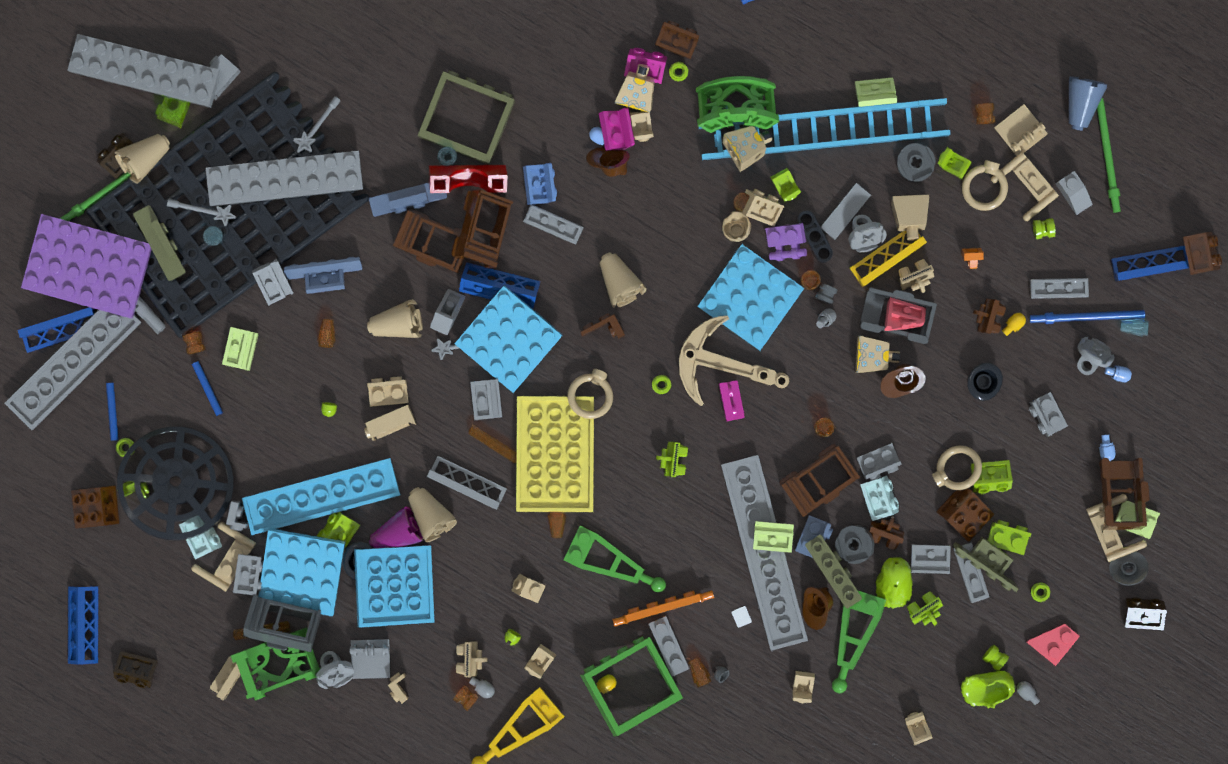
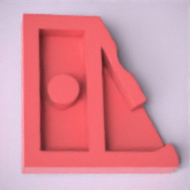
[884,297,926,331]
[1026,624,1080,666]

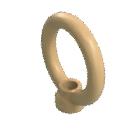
[962,160,1008,211]
[567,369,613,419]
[932,445,982,490]

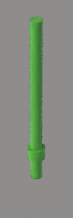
[1097,98,1121,213]
[60,172,132,221]

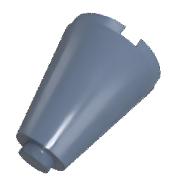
[1069,76,1107,131]

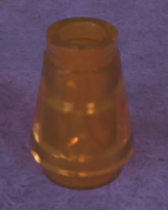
[317,319,336,348]
[548,512,567,538]
[688,658,712,688]

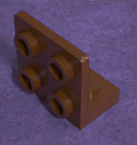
[1183,232,1222,275]
[580,313,625,340]
[71,486,119,528]
[936,488,994,542]

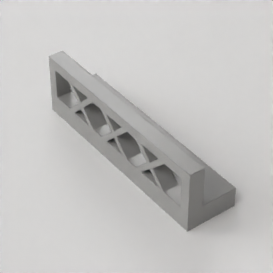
[427,456,507,510]

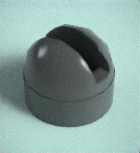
[713,666,730,683]

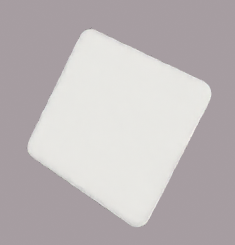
[732,606,752,628]

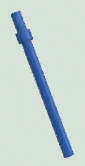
[1029,310,1145,324]

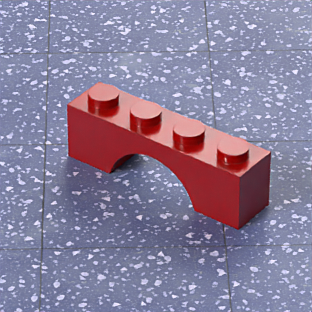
[429,165,507,193]

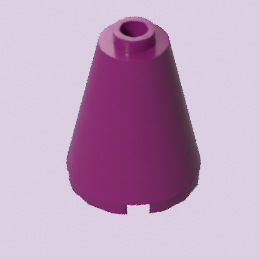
[369,506,423,548]

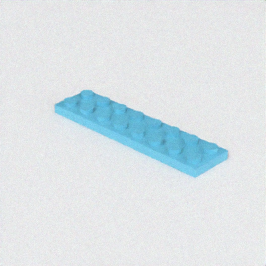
[242,458,400,535]

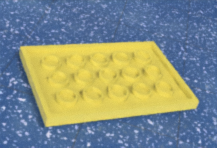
[516,396,594,512]

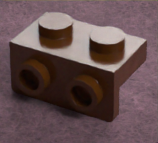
[655,21,699,60]

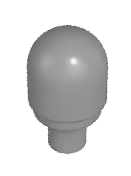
[816,308,837,328]
[469,677,495,698]
[1016,681,1040,705]

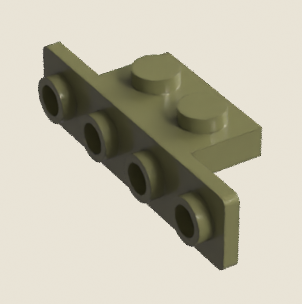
[133,205,186,281]
[805,535,862,609]
[953,537,1019,592]

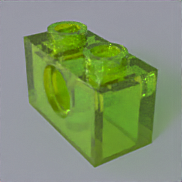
[156,96,191,129]

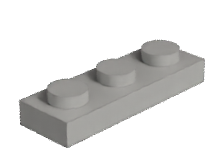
[648,616,689,676]

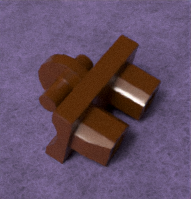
[972,298,1006,334]
[869,516,904,550]

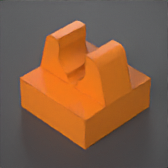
[962,248,984,269]

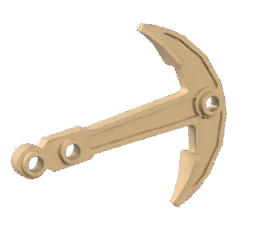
[679,316,789,406]

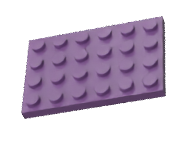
[21,214,152,319]

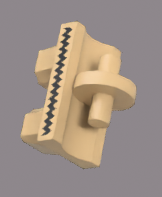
[899,259,934,293]
[456,641,487,677]

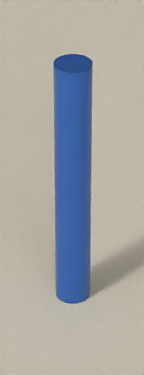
[192,361,223,416]
[106,383,118,441]

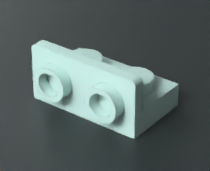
[860,476,899,521]
[179,515,222,559]

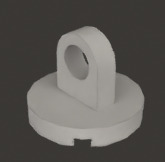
[848,215,887,252]
[1077,337,1115,375]
[316,651,355,689]

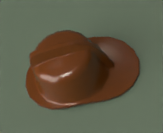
[586,147,630,177]
[880,364,925,398]
[803,587,833,630]

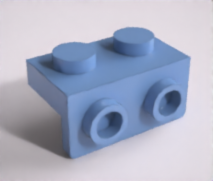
[523,163,557,205]

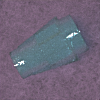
[438,147,457,166]
[1121,318,1149,337]

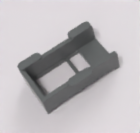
[859,288,937,344]
[243,595,321,652]

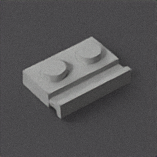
[252,259,293,306]
[470,379,502,420]
[911,545,951,574]

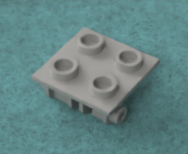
[350,639,390,679]

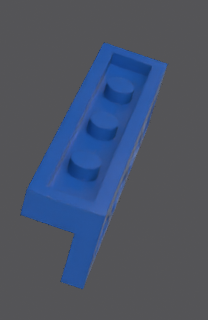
[1111,246,1189,281]
[459,262,540,309]
[17,307,96,353]
[68,586,98,664]

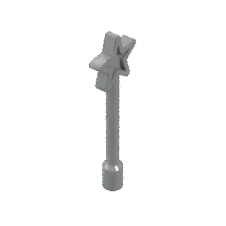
[293,97,340,153]
[167,199,236,226]
[432,339,459,360]

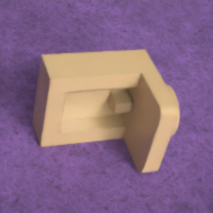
[630,111,654,142]
[512,574,546,603]
[524,644,556,679]
[792,671,815,703]
[388,672,409,704]
[905,712,932,745]

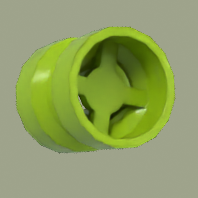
[1033,218,1056,239]
[982,644,1009,671]

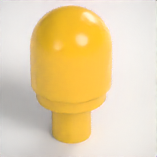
[1002,313,1026,336]
[596,675,616,694]

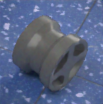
[815,283,838,304]

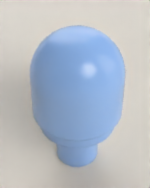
[589,127,604,146]
[1104,365,1132,382]
[1099,434,1116,461]

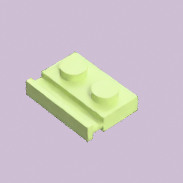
[855,78,897,107]
[222,327,259,371]
[1115,501,1160,539]
[753,521,794,553]

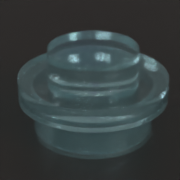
[203,226,223,246]

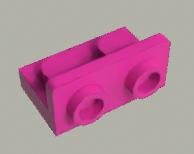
[624,48,667,84]
[599,108,635,150]
[719,381,745,422]

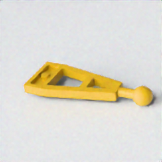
[471,687,565,764]

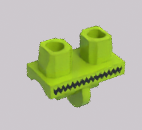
[656,442,688,477]
[907,592,943,626]

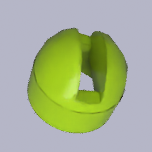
[321,402,337,417]
[504,629,521,645]

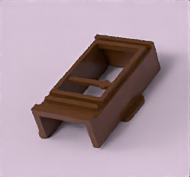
[451,190,513,268]
[393,209,465,273]
[779,444,860,517]
[1099,458,1149,530]

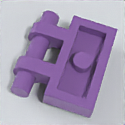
[765,223,807,261]

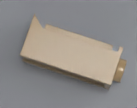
[364,405,417,441]

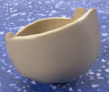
[722,211,751,242]

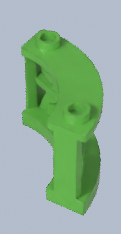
[696,76,779,133]
[231,627,321,700]

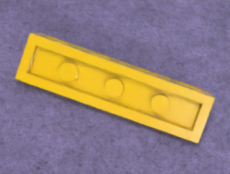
[849,231,927,287]

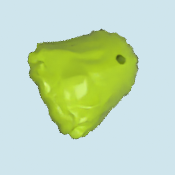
[875,557,913,609]
[961,670,1015,709]

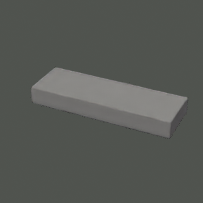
[821,183,871,240]
[523,204,584,245]
[1030,278,1089,299]
[953,542,990,603]

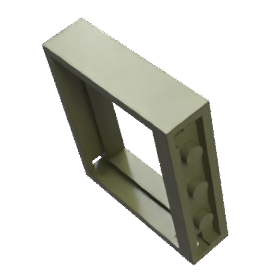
[418,70,515,165]

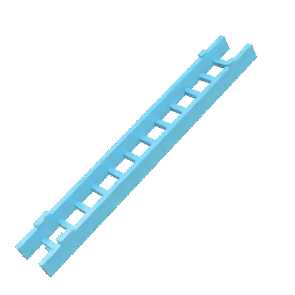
[698,98,950,160]

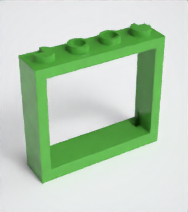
[580,636,683,736]

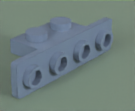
[369,183,447,217]
[284,257,362,294]

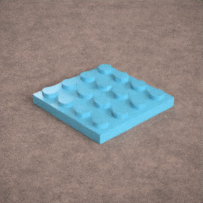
[698,244,804,351]
[455,285,563,393]
[258,528,345,616]
[354,545,434,627]

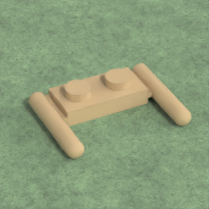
[991,152,1059,221]
[1086,494,1147,562]
[191,522,256,591]

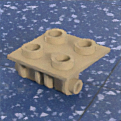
[994,104,1048,156]

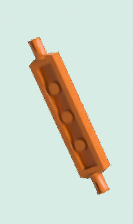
[612,590,714,627]

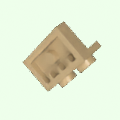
[742,189,784,226]
[367,376,409,407]
[210,656,241,700]

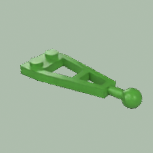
[564,526,666,592]
[832,590,886,693]

